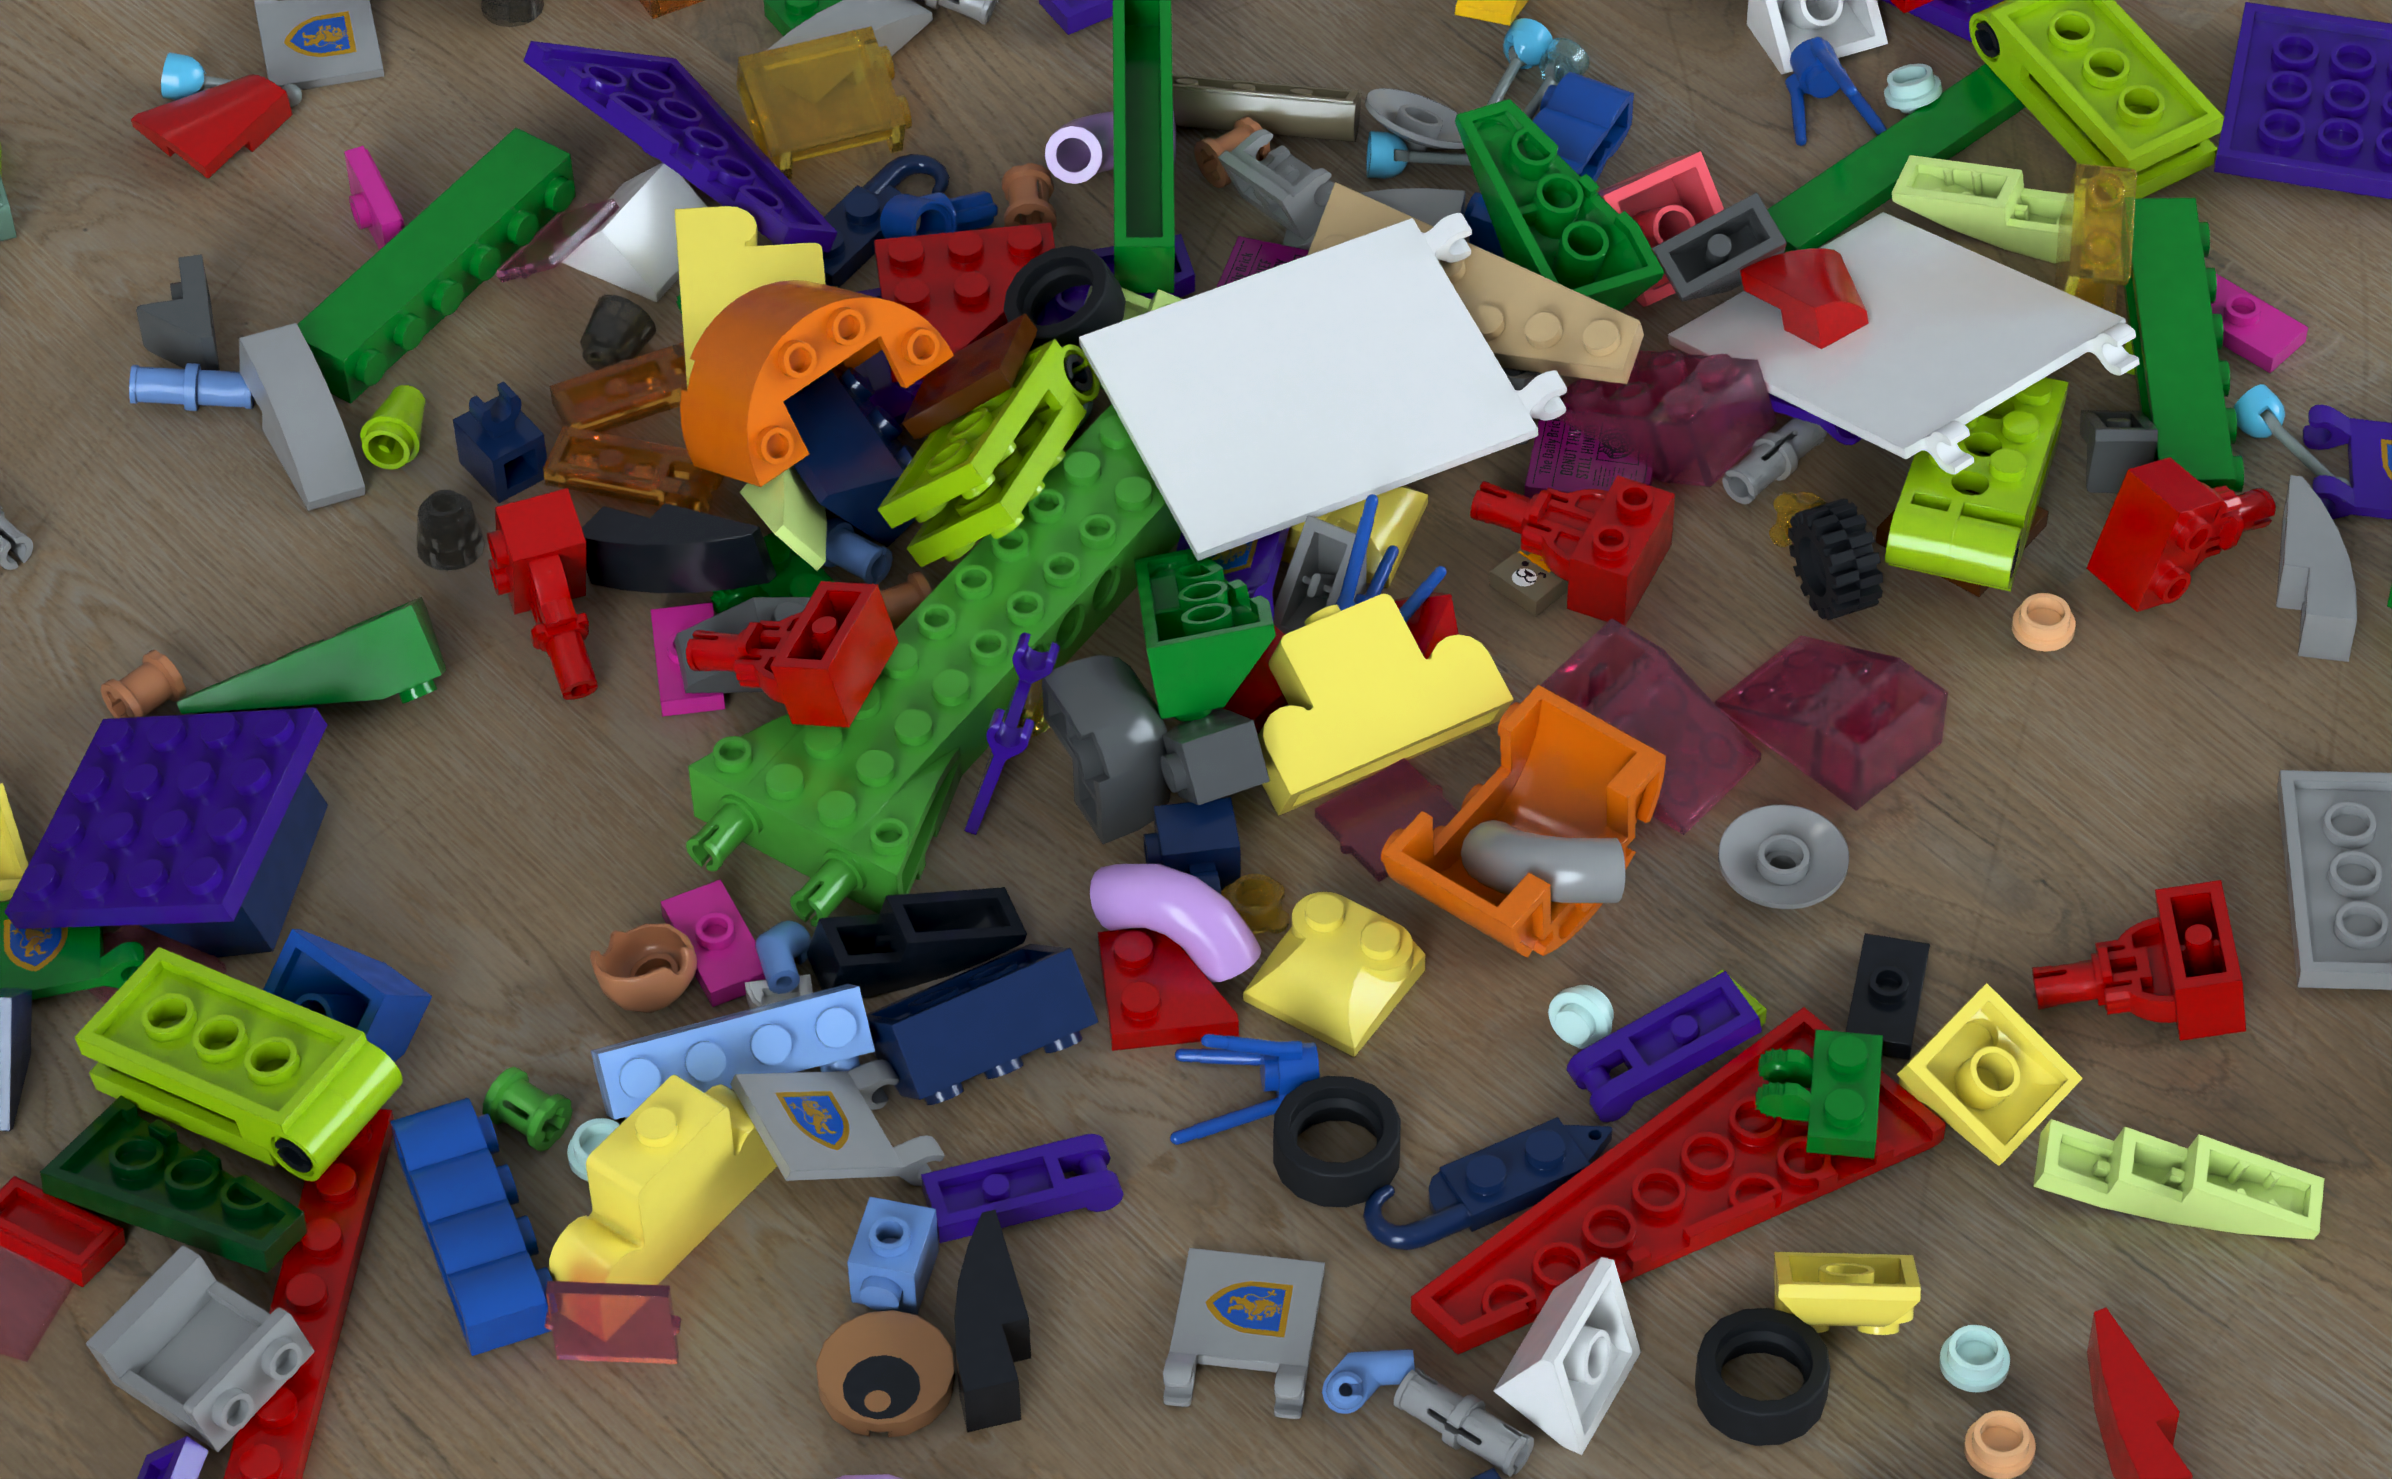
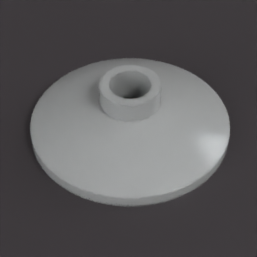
[1365,88,1464,152]
[1718,805,1849,909]

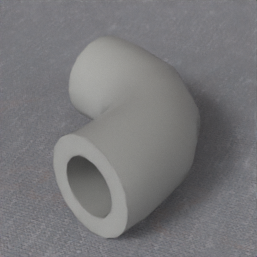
[1461,820,1626,903]

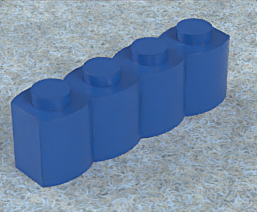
[1465,72,1634,258]
[390,1098,559,1356]

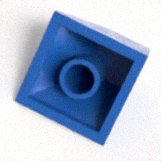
[263,929,432,1062]

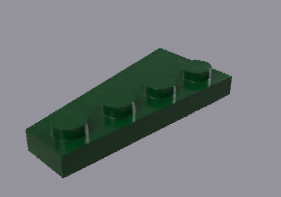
[40,1096,307,1273]

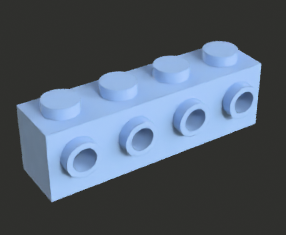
[591,984,875,1120]

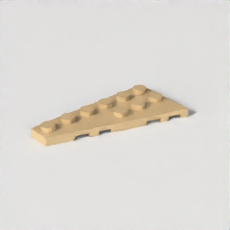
[1308,182,1644,384]

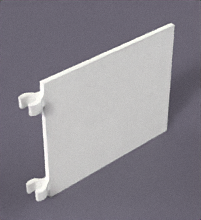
[1668,212,2140,474]
[1079,213,1567,561]

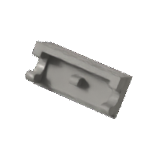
[1218,129,1335,241]

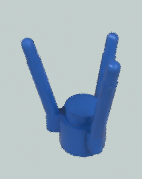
[1785,37,1887,146]
[1335,494,1447,622]
[1170,1034,1320,1145]

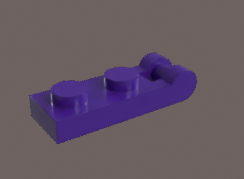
[1566,971,1762,1123]
[921,1134,1124,1243]

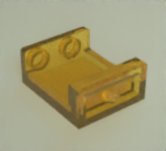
[736,26,912,179]
[2055,164,2137,314]

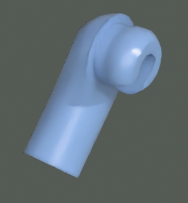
[755,920,811,994]
[1322,1349,1415,1414]

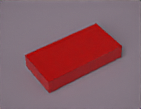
[0,1176,125,1287]

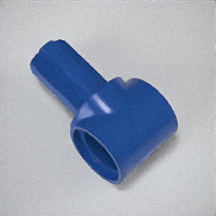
[880,191,998,239]

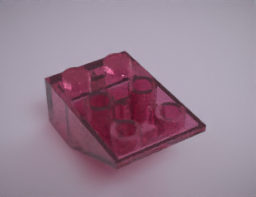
[1555,350,1777,487]
[1540,618,1762,835]
[1714,635,1948,811]

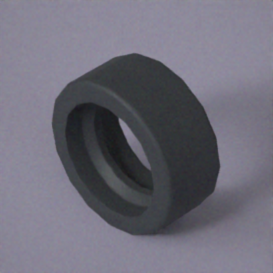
[1003,245,1126,352]
[1273,1076,1401,1207]
[1695,1308,1831,1446]

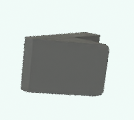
[136,254,220,371]
[2080,410,2158,493]

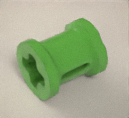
[482,1067,573,1152]

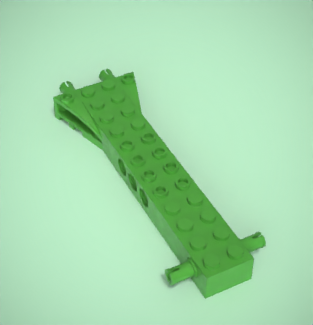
[686,381,1181,927]

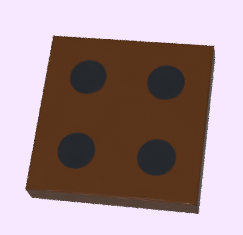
[902,313,1038,440]

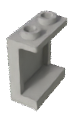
[85,1245,315,1452]

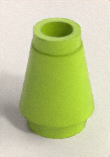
[360,385,426,470]

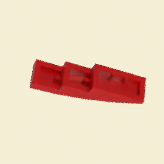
[2087,1307,2193,1479]

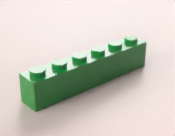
[1112,0,1175,293]
[297,128,576,404]
[2117,198,2244,493]

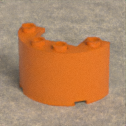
[680,280,954,487]
[1381,684,1666,958]

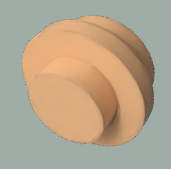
[2012,593,2076,652]
[1964,1410,2036,1479]

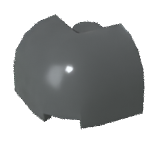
[1042,655,1171,844]

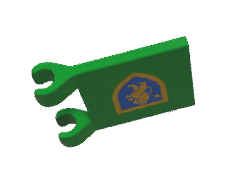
[0,900,145,1000]

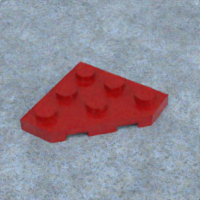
[874,222,1055,382]

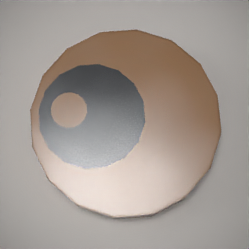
[816,1310,955,1438]

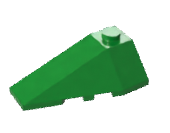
[1455,99,1664,311]
[1134,549,1276,721]
[176,597,446,714]

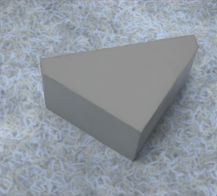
[1273,516,1367,634]

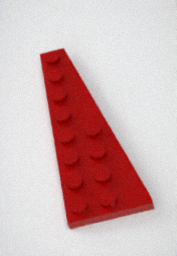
[1411,1007,1946,1355]

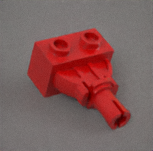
[2086,457,2276,612]
[1470,475,1675,628]
[487,488,598,700]
[686,581,899,728]
[2032,880,2246,1041]

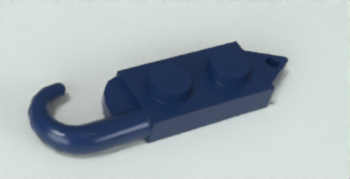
[823,154,950,288]
[1363,1117,1612,1250]

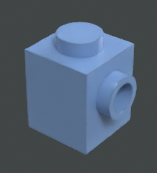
[847,1197,939,1315]

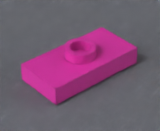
[344,146,405,250]
[2211,274,2308,373]
[651,602,725,717]
[660,879,766,1007]

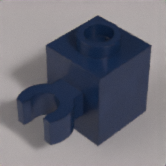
[453,381,550,504]
[1143,797,1241,894]

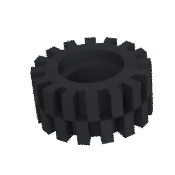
[1788,498,1883,621]

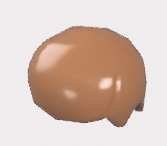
[590,923,697,1013]

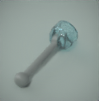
[1523,38,1590,119]

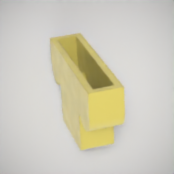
[675,206,826,389]
[1258,594,1514,816]
[549,1075,777,1336]

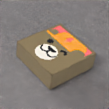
[1489,547,1568,617]

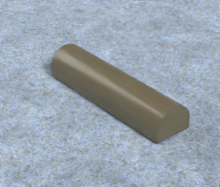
[1172,74,1362,142]

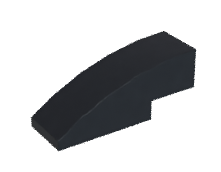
[582,503,777,593]
[806,887,1027,998]
[954,1210,1031,1432]

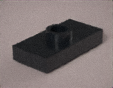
[1846,933,1930,1060]

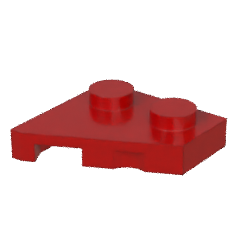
[1098,928,1239,1051]

